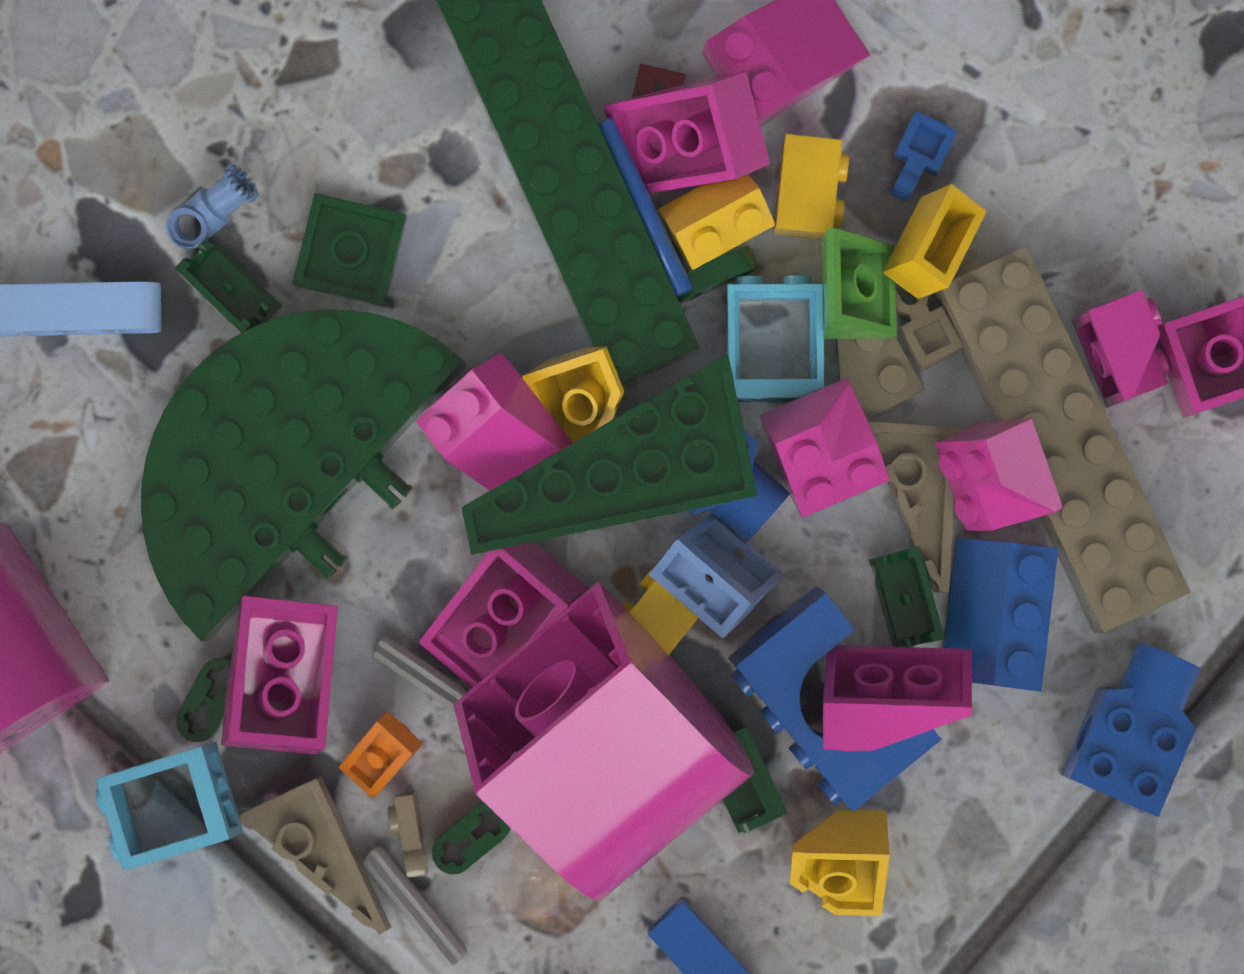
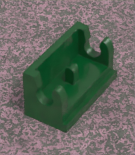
[175,240,282,333]
[868,546,945,647]
[723,724,788,833]

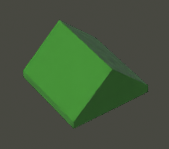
[821,227,897,339]

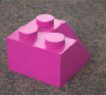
[1072,290,1170,408]
[1157,296,1244,418]
[759,378,890,518]
[935,418,1063,531]

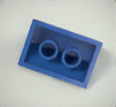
[943,538,1059,692]

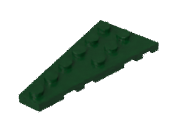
[461,353,757,555]

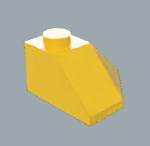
[522,347,624,443]
[789,809,890,916]

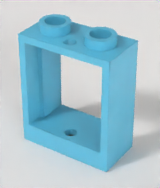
[726,276,824,402]
[95,742,244,871]

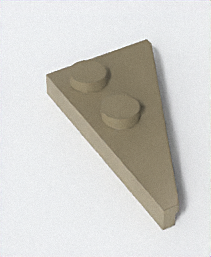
[836,337,925,421]
[868,421,958,593]
[239,776,391,935]

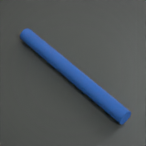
[598,118,693,297]

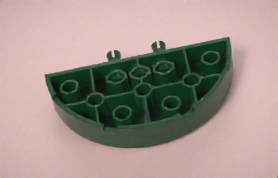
[141,309,467,641]

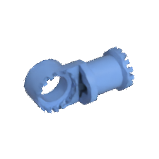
[166,164,259,249]

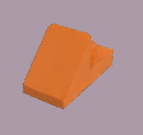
[338,711,423,799]

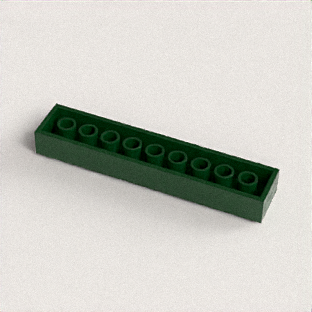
[435,0,699,386]

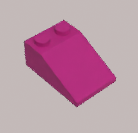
[702,0,870,126]
[603,71,770,193]
[415,352,572,491]
[418,542,588,689]
[221,596,338,754]
[823,645,972,752]

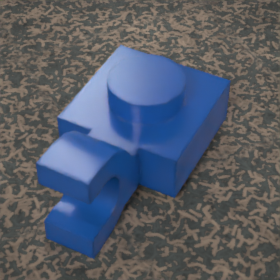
[890,111,958,202]

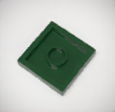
[292,193,407,308]

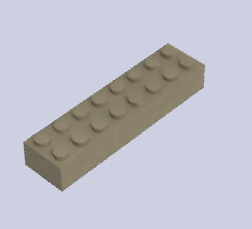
[934,246,1191,633]

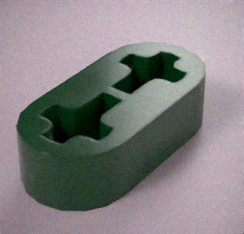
[677,246,759,304]
[176,657,231,742]
[432,802,511,875]

